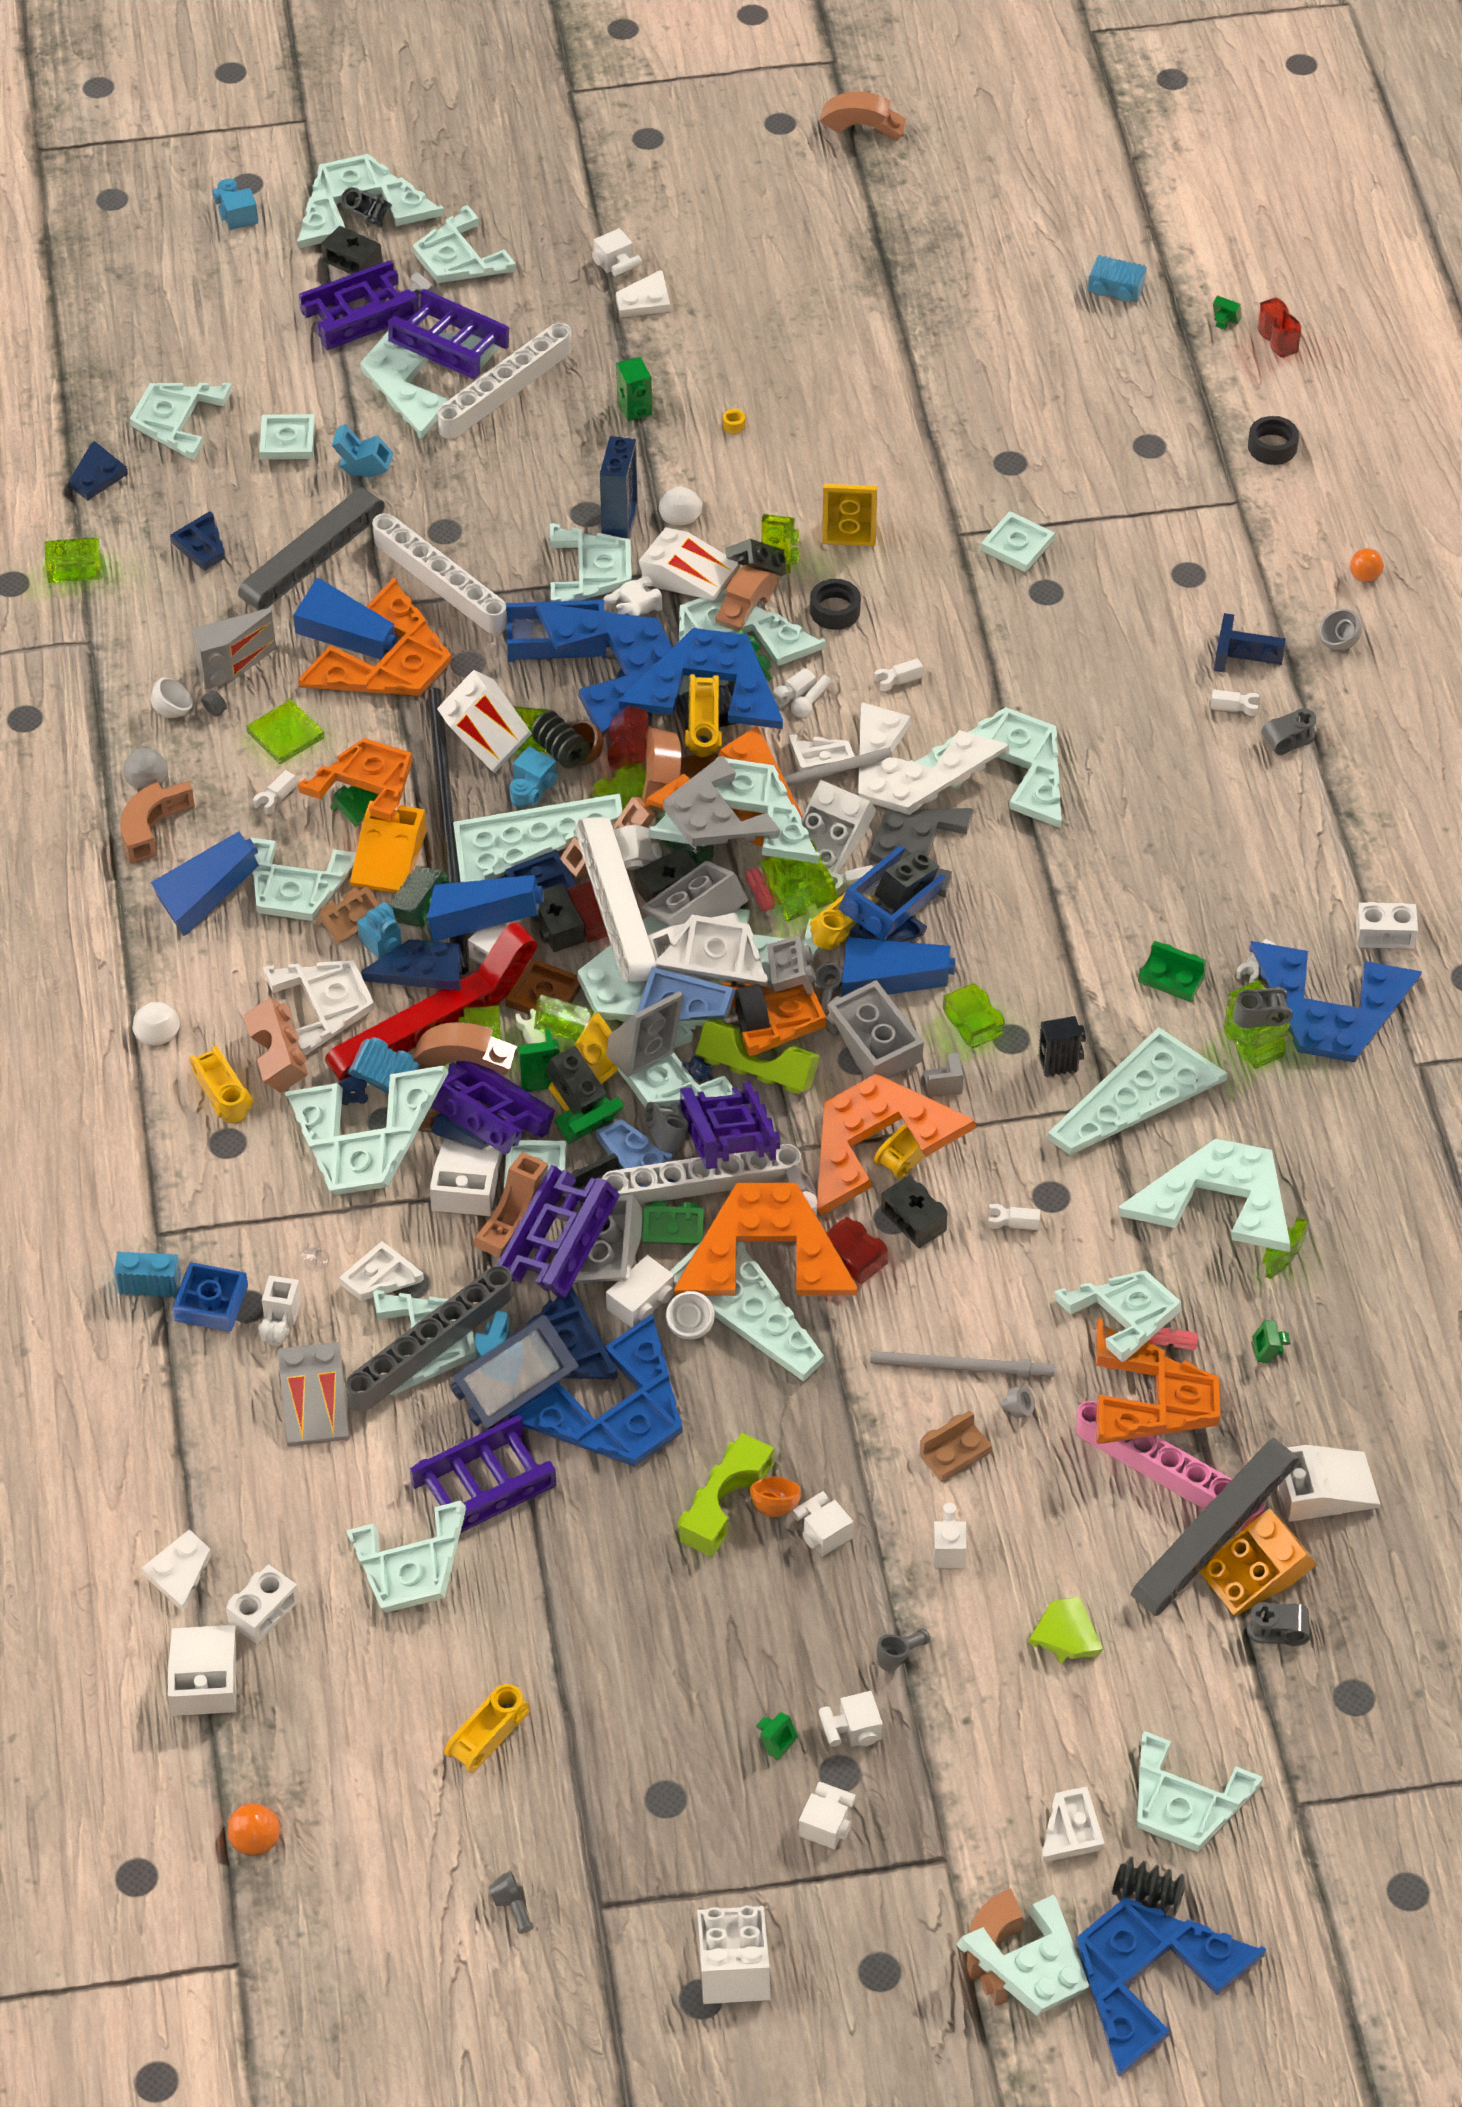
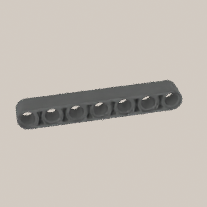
[238,488,385,610]
[346,1265,513,1412]
[1130,1438,1299,1616]

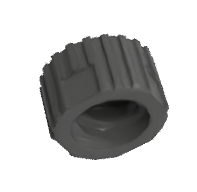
[201,689,227,717]

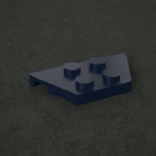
[361,939,462,991]
[525,1286,618,1380]

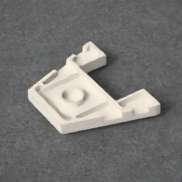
[263,960,374,1055]

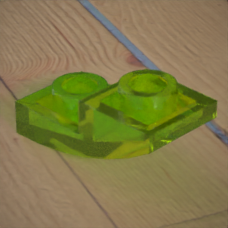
[1262,1217,1308,1279]

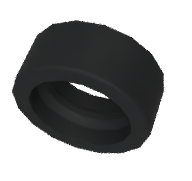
[1248,416,1299,465]
[810,579,861,630]
[734,984,770,1033]

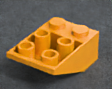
[350,800,427,895]
[1200,1508,1317,1616]

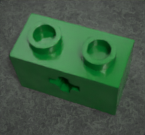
[616,356,652,421]

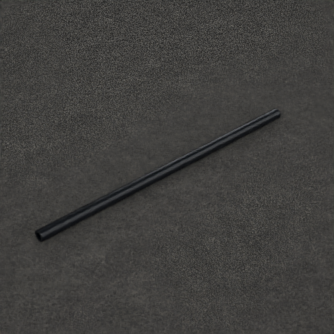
[428,688,468,975]

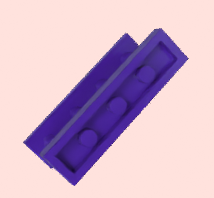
[388,289,509,380]
[410,1415,557,1533]

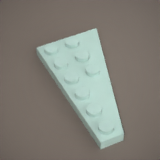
[453,794,623,882]

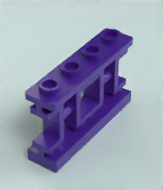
[299,260,419,350]
[431,1061,555,1155]
[680,1082,781,1169]
[497,1165,620,1298]

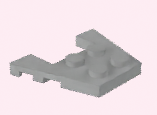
[663,756,780,846]

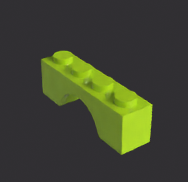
[695,1019,821,1094]
[677,1432,774,1558]

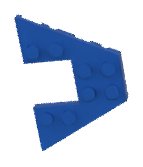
[535,603,673,737]
[619,628,783,729]
[1249,941,1422,1062]
[508,1314,683,1467]
[1076,1897,1266,2077]

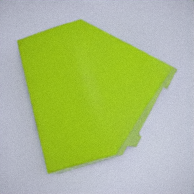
[1027,1597,1103,1664]

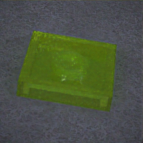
[246,699,324,765]

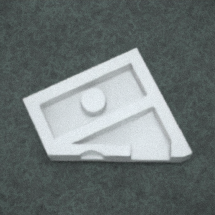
[616,271,670,318]
[789,734,855,772]
[339,1241,424,1301]
[142,1530,211,1612]
[1041,1786,1105,1863]

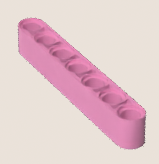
[1075,1401,1265,1531]

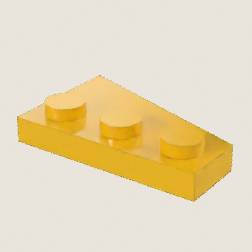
[548,1012,618,1111]

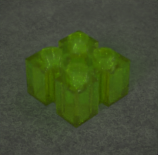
[760,840,838,922]
[1223,980,1289,1069]

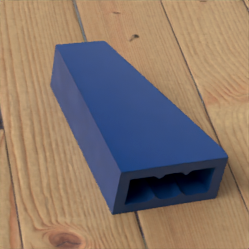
[293,578,397,660]
[151,831,259,936]
[427,875,544,941]
[841,937,956,997]

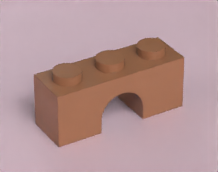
[243,997,308,1093]

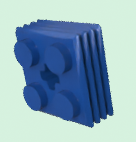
[172,1262,248,1332]

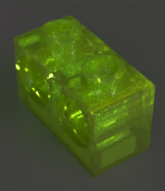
[45,537,102,583]

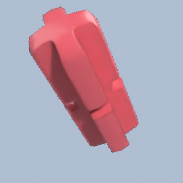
[746,868,776,911]
[1147,1327,1198,1350]

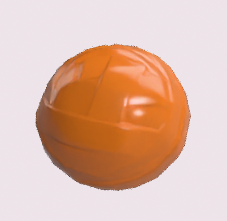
[750,1476,801,1517]
[227,1803,280,1855]

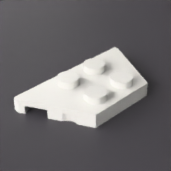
[656,915,768,986]

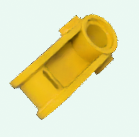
[685,674,722,757]
[809,893,879,950]
[189,1045,253,1123]
[874,1123,925,1179]
[444,1684,530,1773]

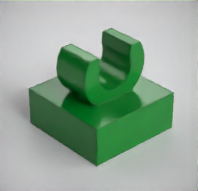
[1213,295,1242,330]
[1252,1320,1291,1363]
[756,1712,798,1759]

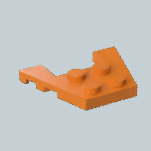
[298,738,413,822]
[720,983,826,1057]

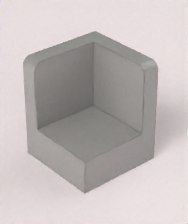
[923,1052,964,1097]

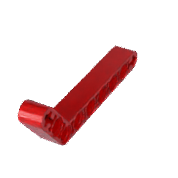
[325,922,537,1081]

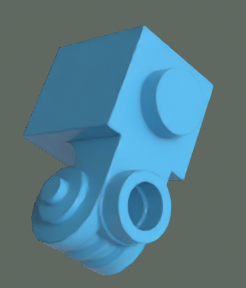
[212,179,259,230]
[510,746,558,807]
[357,902,402,959]

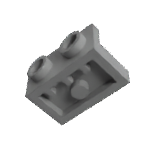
[767,935,816,995]

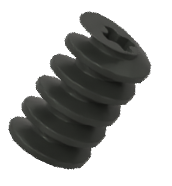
[531,710,590,769]
[1112,1856,1185,1916]

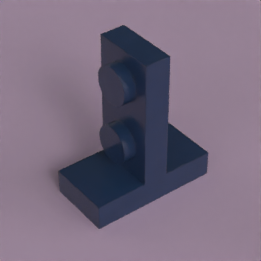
[1214,613,1286,673]

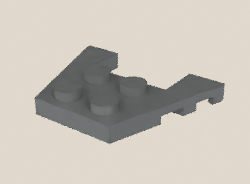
[870,808,973,897]

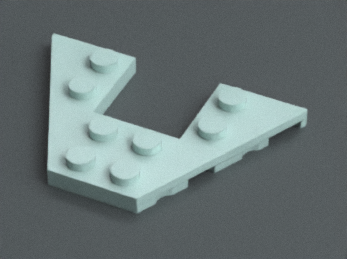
[297,154,444,249]
[360,332,499,439]
[679,588,826,695]
[909,707,1062,828]
[648,757,820,864]
[577,915,726,1029]
[285,1066,448,1195]
[1118,1139,1291,1252]

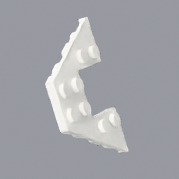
[858,702,1010,815]

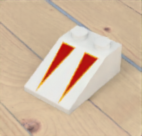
[639,527,740,601]
[437,670,532,772]

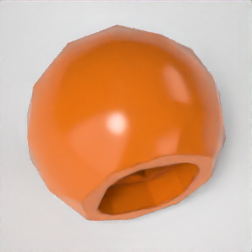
[1350,548,1384,582]

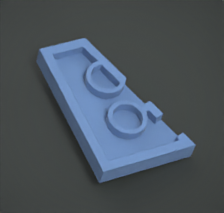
[637,966,735,1021]
[596,1119,676,1187]

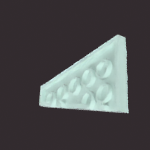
[1047,1027,1228,1155]
[670,1242,824,1382]

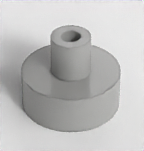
[1002,1385,1035,1418]

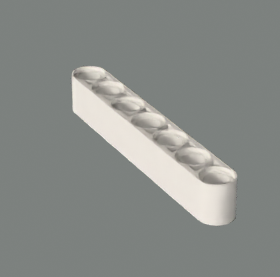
[437,323,572,439]
[372,513,507,634]
[576,817,656,982]
[602,1144,801,1204]

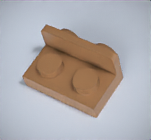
[316,886,379,945]
[920,1411,992,1482]

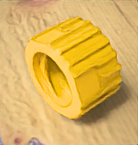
[722,408,746,434]

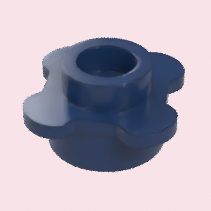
[682,1056,713,1081]
[338,1076,368,1105]

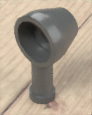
[815,962,843,1016]
[876,1628,931,1671]
[488,1871,534,1934]

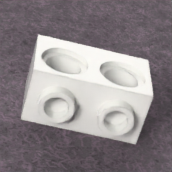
[1356,902,1418,949]
[226,1564,299,1644]

